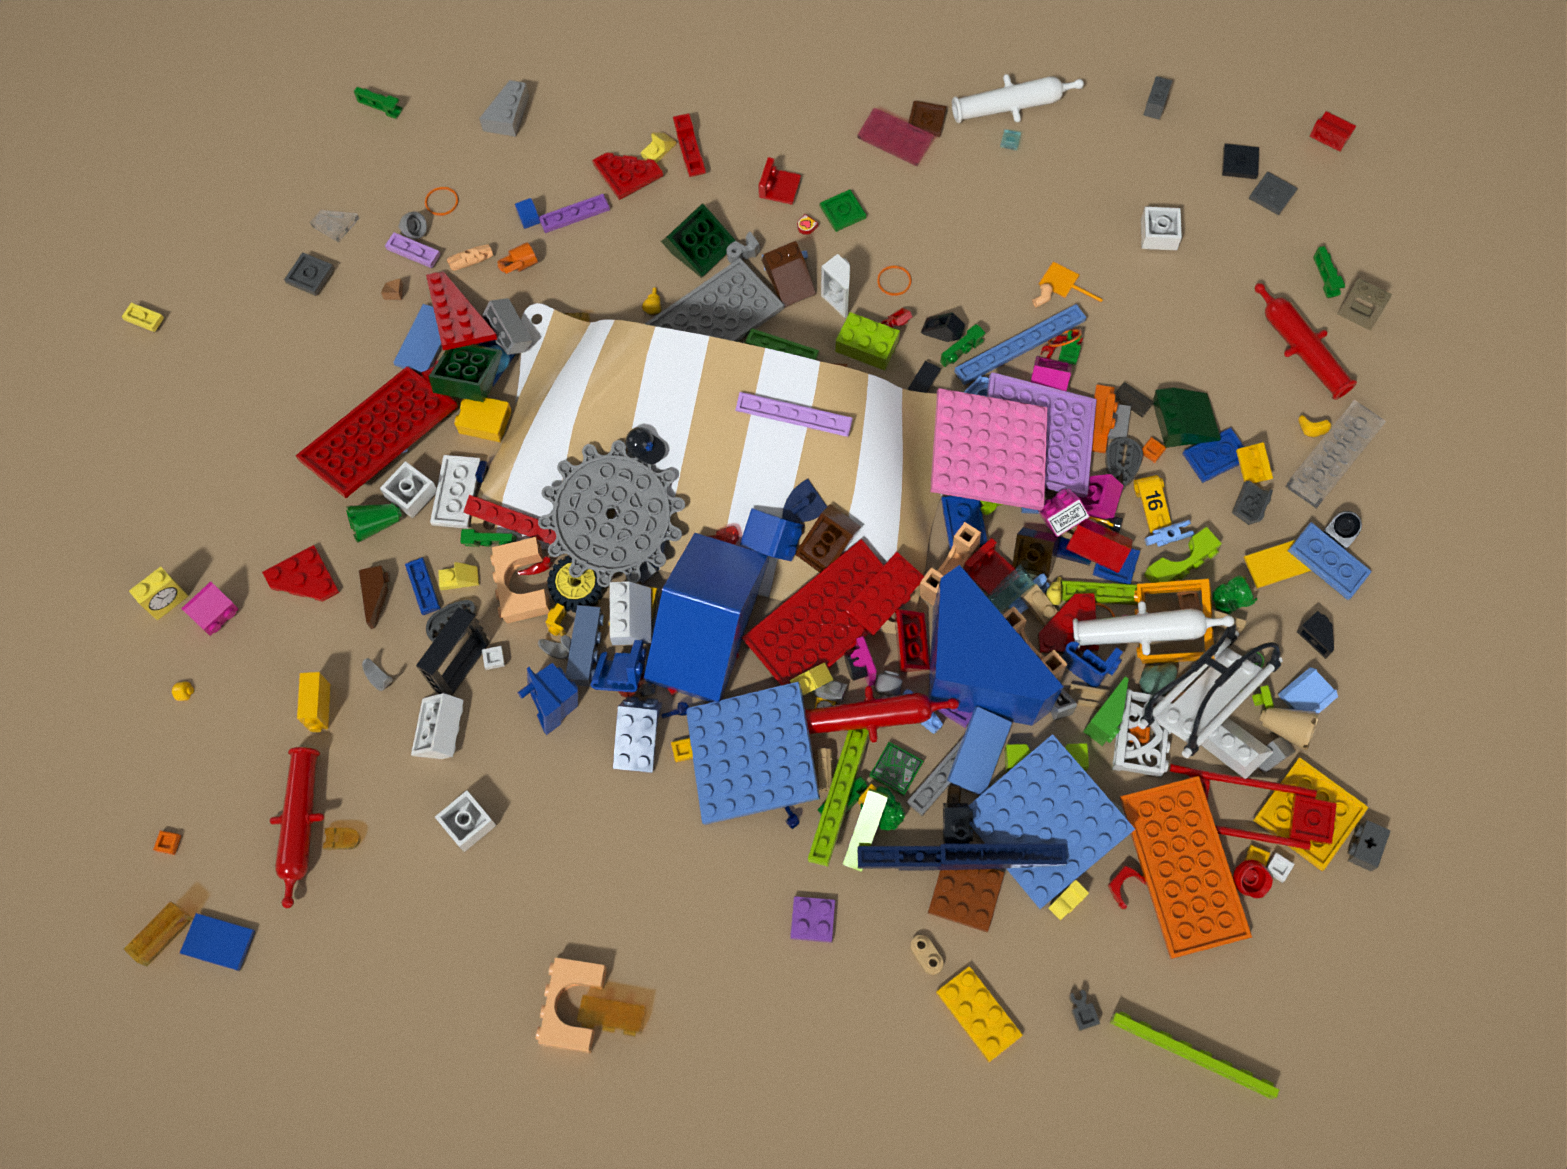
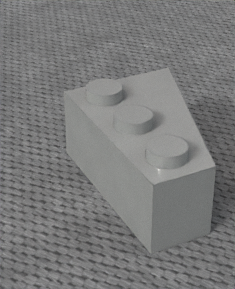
[479,80,529,137]
[481,298,532,355]

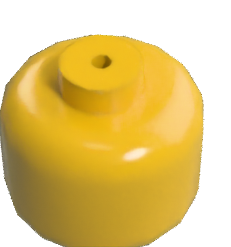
[172,681,194,701]

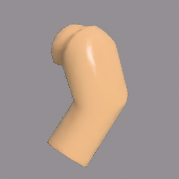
[1032,283,1053,308]

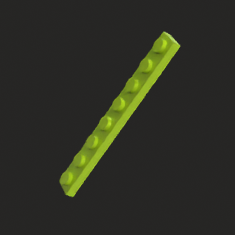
[808,729,869,867]
[1110,1012,1280,1099]

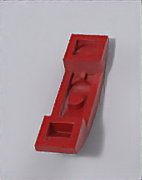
[673,113,706,177]

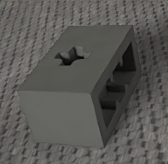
[1143,76,1173,120]
[1347,820,1391,872]

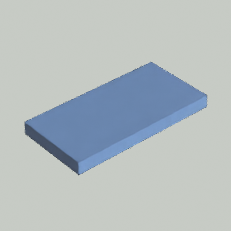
[393,304,442,374]
[1287,522,1372,600]
[947,706,1012,796]

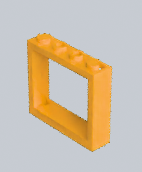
[1134,579,1215,664]

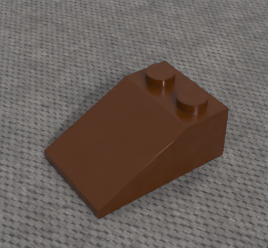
[761,241,816,308]
[795,504,861,573]

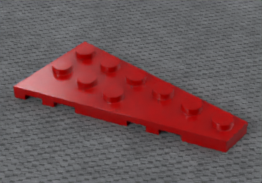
[426,271,497,351]

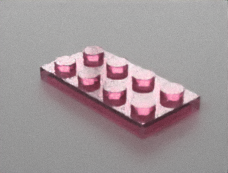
[857,107,934,166]

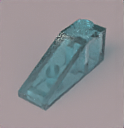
[987,564,1035,612]

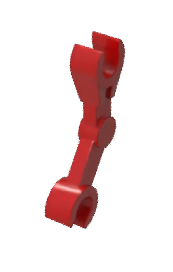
[1040,331,1083,359]

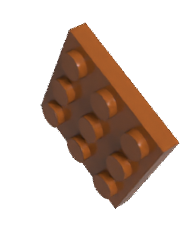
[928,869,1005,933]

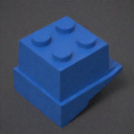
[517,663,578,735]

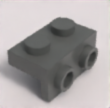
[1232,480,1273,525]

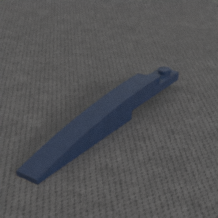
[857,844,1067,871]

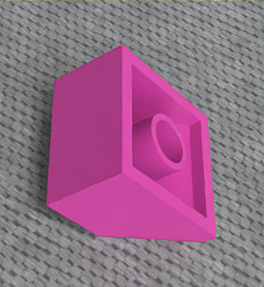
[1030,356,1072,391]
[1079,474,1123,519]
[181,581,239,636]

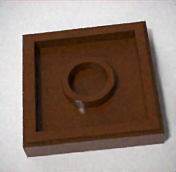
[907,101,947,137]

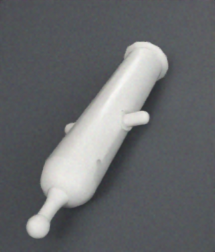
[952,74,1084,124]
[1073,601,1234,655]

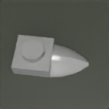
[811,681,847,703]

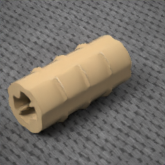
[814,748,834,792]

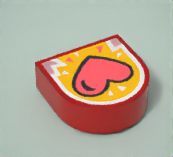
[797,214,818,235]

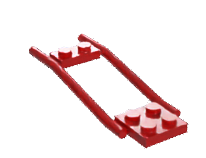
[1169,764,1337,850]

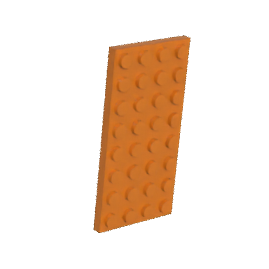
[1119,776,1252,959]

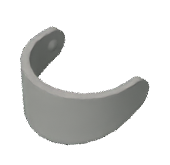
[538,635,571,659]
[362,658,393,691]

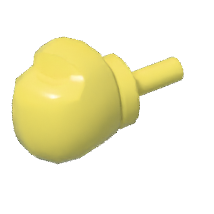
[1046,577,1062,605]

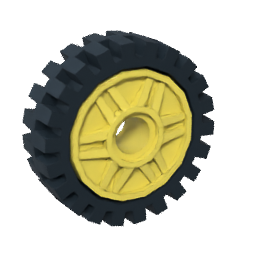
[547,555,605,613]

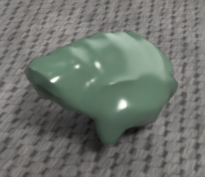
[1139,663,1177,696]

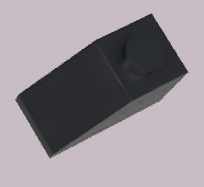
[921,312,966,342]
[1297,611,1334,659]

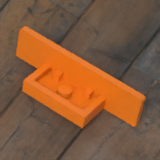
[1092,385,1118,453]

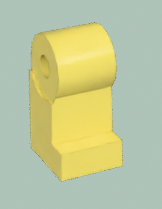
[1048,880,1089,921]

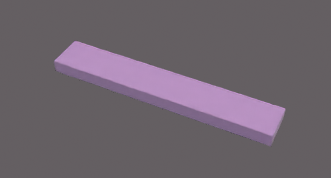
[735,392,853,437]

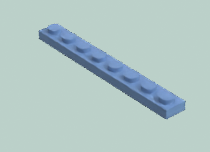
[954,304,1086,385]

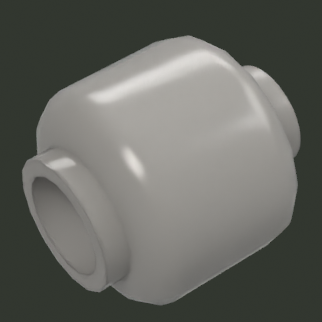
[875,670,903,698]

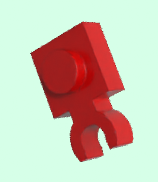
[880,308,913,328]

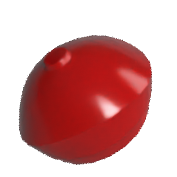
[1233,859,1273,899]

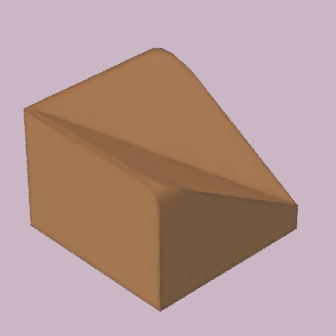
[381,279,403,300]

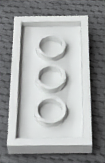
[430,455,482,529]

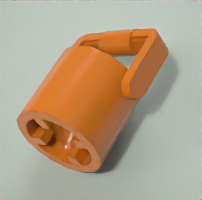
[497,242,538,274]

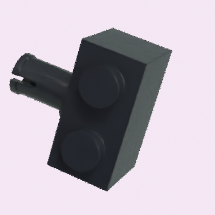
[943,803,973,844]

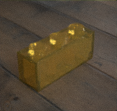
[124,901,193,967]
[577,995,647,1037]

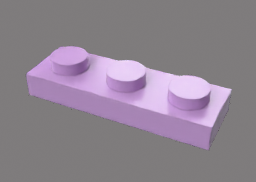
[385,232,440,268]

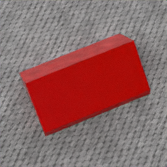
[1066,519,1133,573]
[894,609,930,672]

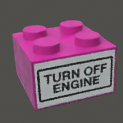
[1038,488,1090,537]

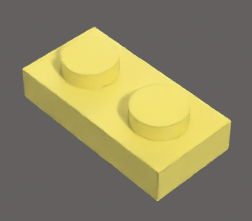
[122,303,164,332]

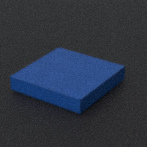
[1092,548,1140,584]

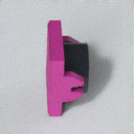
[844,637,877,686]

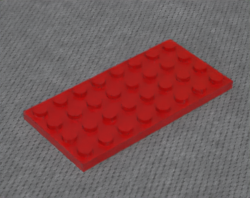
[295,366,458,498]
[742,539,911,686]

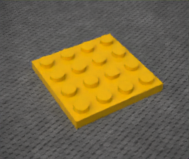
[1253,757,1369,871]

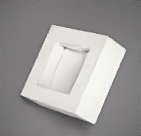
[482,646,505,670]
[1266,853,1295,883]

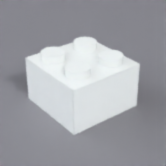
[1141,207,1181,250]
[380,461,437,518]
[435,791,496,852]

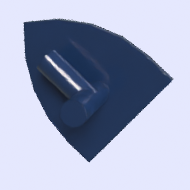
[782,478,827,522]

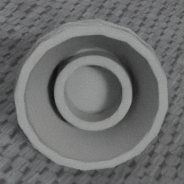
[398,211,427,239]

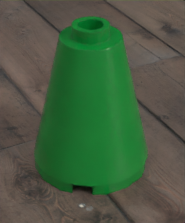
[346,504,402,543]

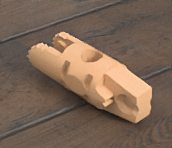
[447,244,493,271]

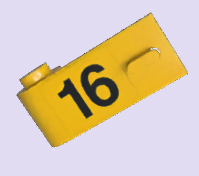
[1133,475,1172,534]

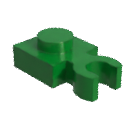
[1058,330,1081,365]

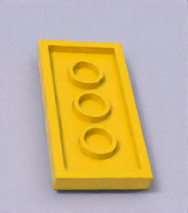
[936,966,1023,1062]

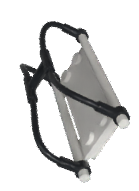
[1138,618,1283,758]

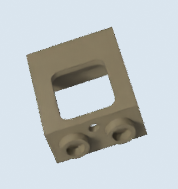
[1338,278,1392,331]

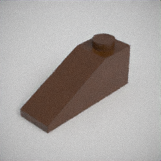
[359,565,390,629]

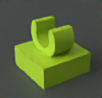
[1252,685,1274,710]

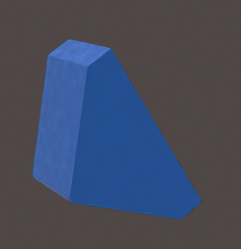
[644,533,769,703]
[928,565,1063,726]

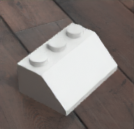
[821,254,850,318]
[610,582,652,645]
[411,693,464,759]
[1201,718,1273,779]

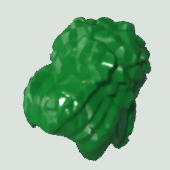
[1212,575,1258,614]
[860,786,906,831]

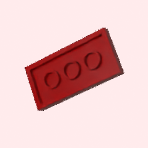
[844,552,924,636]

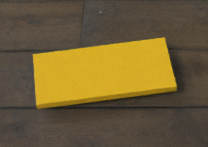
[1243,540,1312,589]

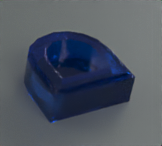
[475,461,489,483]

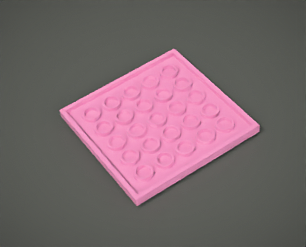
[930,388,1047,511]

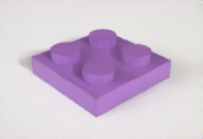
[791,896,835,943]

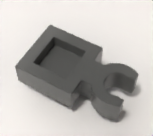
[1069,990,1100,1031]

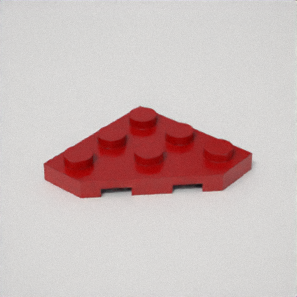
[592,152,663,200]
[262,545,340,602]
[1038,593,1099,653]

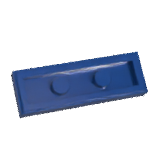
[405,557,441,615]

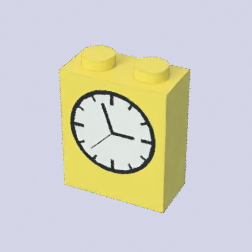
[129,567,189,621]

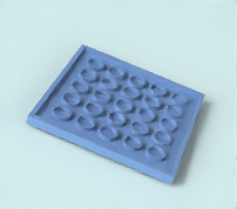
[686,682,820,825]
[969,734,1136,909]

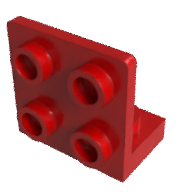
[1309,111,1356,152]
[758,157,801,205]
[963,538,1016,596]

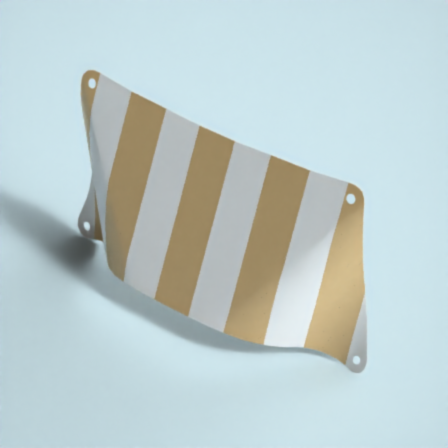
[471,303,942,634]

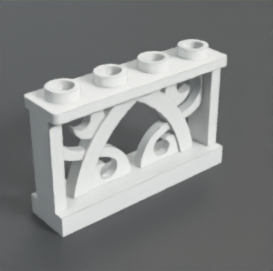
[1112,689,1173,777]

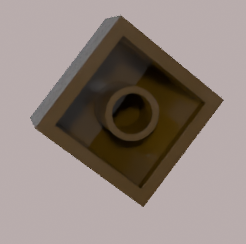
[1012,527,1060,578]

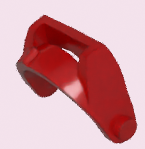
[1108,866,1147,910]

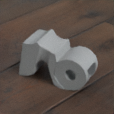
[726,232,760,264]

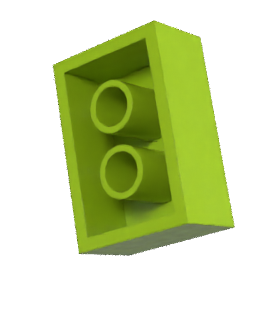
[835,312,900,370]

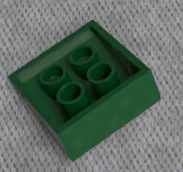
[661,203,737,278]
[429,345,502,402]
[1152,387,1221,448]

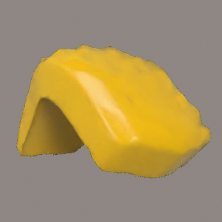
[1298,415,1331,437]

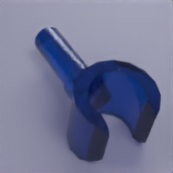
[661,702,689,719]
[784,806,799,829]

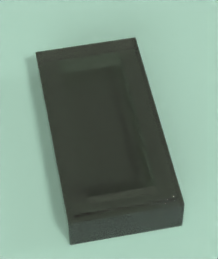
[1114,382,1154,418]

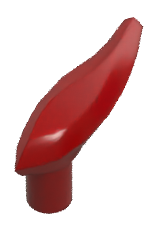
[518,557,553,575]

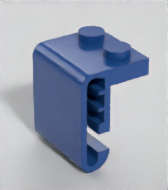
[740,508,803,561]
[591,640,646,692]
[1061,642,1123,688]

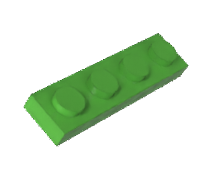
[745,329,819,360]

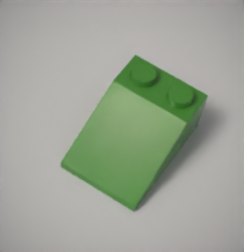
[1083,676,1129,746]

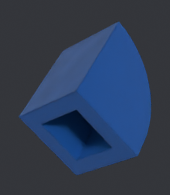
[515,198,540,229]

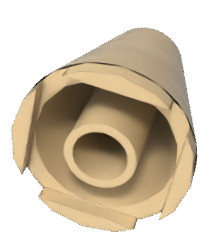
[1260,707,1320,751]

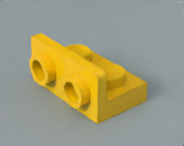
[1236,442,1273,483]

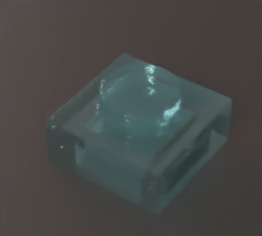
[1000,129,1021,150]

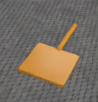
[1039,262,1103,302]

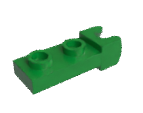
[353,87,402,119]
[1313,246,1345,298]
[940,324,986,367]
[460,529,517,547]

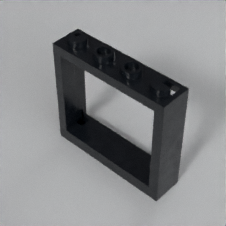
[416,607,490,696]

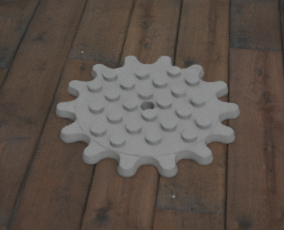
[538,440,685,587]

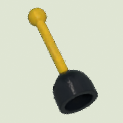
[1087,516,1123,533]

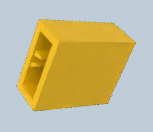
[454,398,512,443]
[297,672,331,732]

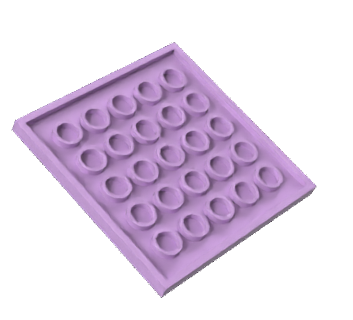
[987,372,1096,498]

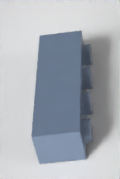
[565,605,605,687]

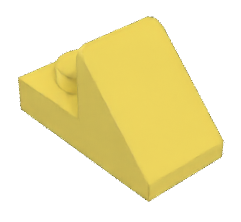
[641,132,677,163]
[438,562,479,590]
[789,662,833,695]

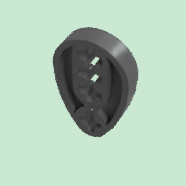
[1105,438,1143,490]
[426,600,477,643]

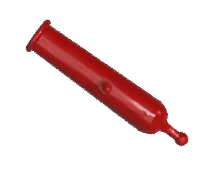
[1254,283,1357,400]
[805,686,959,743]
[270,747,324,909]

